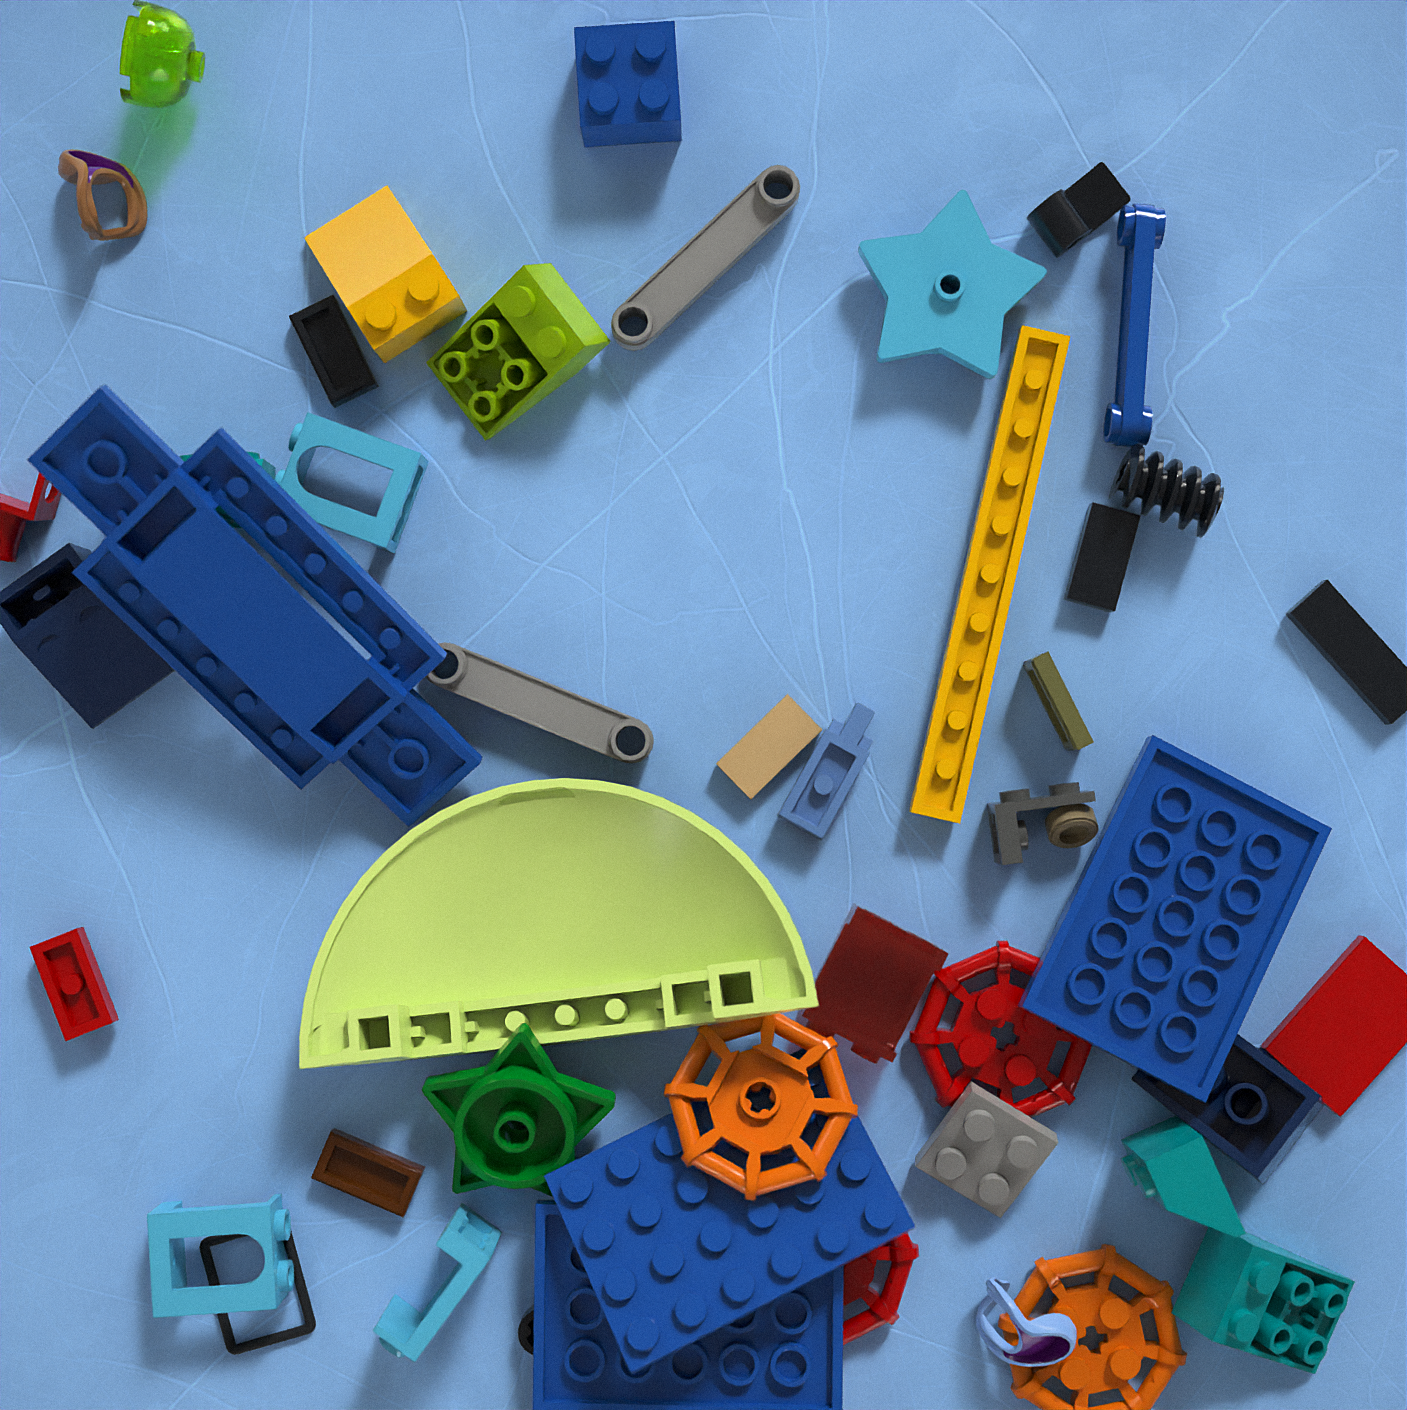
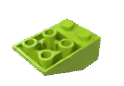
[426,263,611,441]

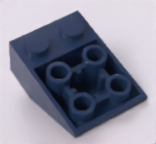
[0,543,175,729]

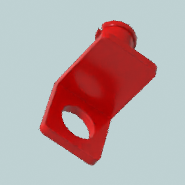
[0,472,61,562]

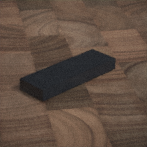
[1285,579,1407,725]

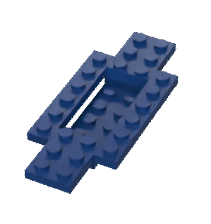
[27,384,482,827]

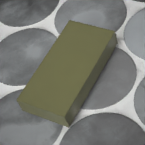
[1023,651,1094,751]

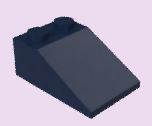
[1131,1034,1325,1184]

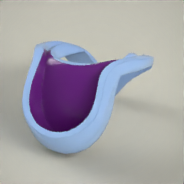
[975,1277,1077,1367]

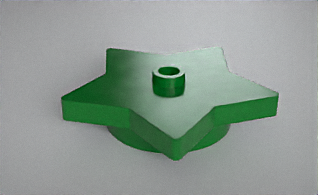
[422,1023,616,1197]

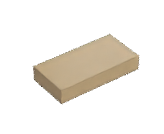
[716,694,822,799]

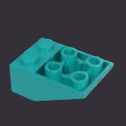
[1171,1227,1355,1374]

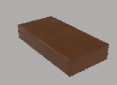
[311,1128,426,1217]

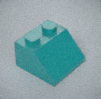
[1121,1116,1246,1238]

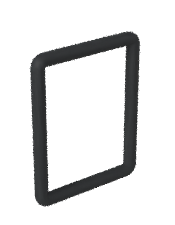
[199,1232,316,1355]

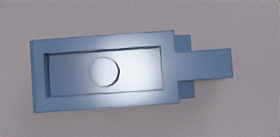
[777,703,875,840]

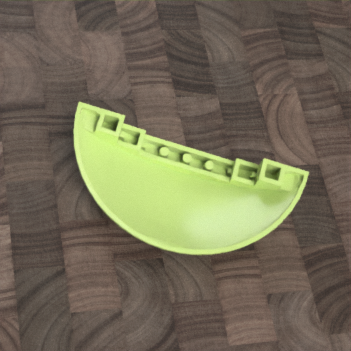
[299,778,819,1069]

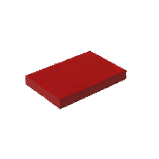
[1260,935,1407,1117]

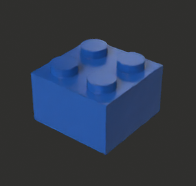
[574,21,682,148]

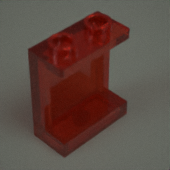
[800,903,949,1064]

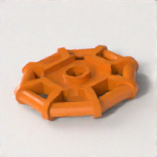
[664,1013,858,1201]
[998,1244,1187,1410]

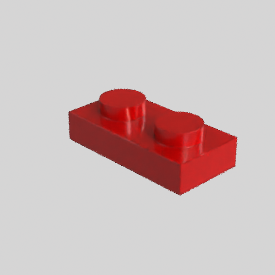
[29,927,119,1041]

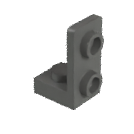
[987,782,1096,865]

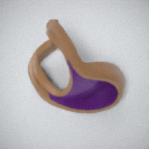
[58,149,147,241]

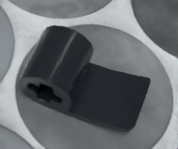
[1026,162,1131,258]

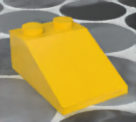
[304,185,467,364]

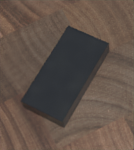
[289,295,379,408]
[1063,502,1141,613]

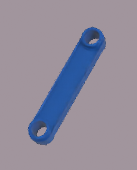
[1103,204,1166,447]

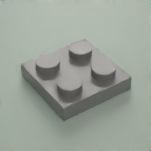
[915,1082,1058,1218]

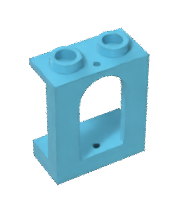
[274,412,429,554]
[147,1194,294,1318]
[373,1203,502,1362]

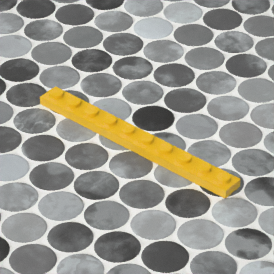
[909,325,1071,824]

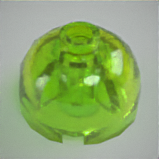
[120,0,205,108]

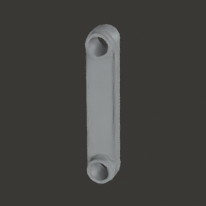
[611,165,800,351]
[426,642,654,764]

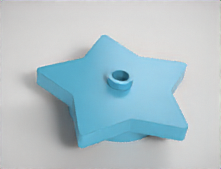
[858,190,1047,380]

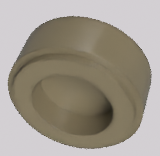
[1045,803,1099,848]

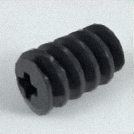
[1109,444,1224,538]

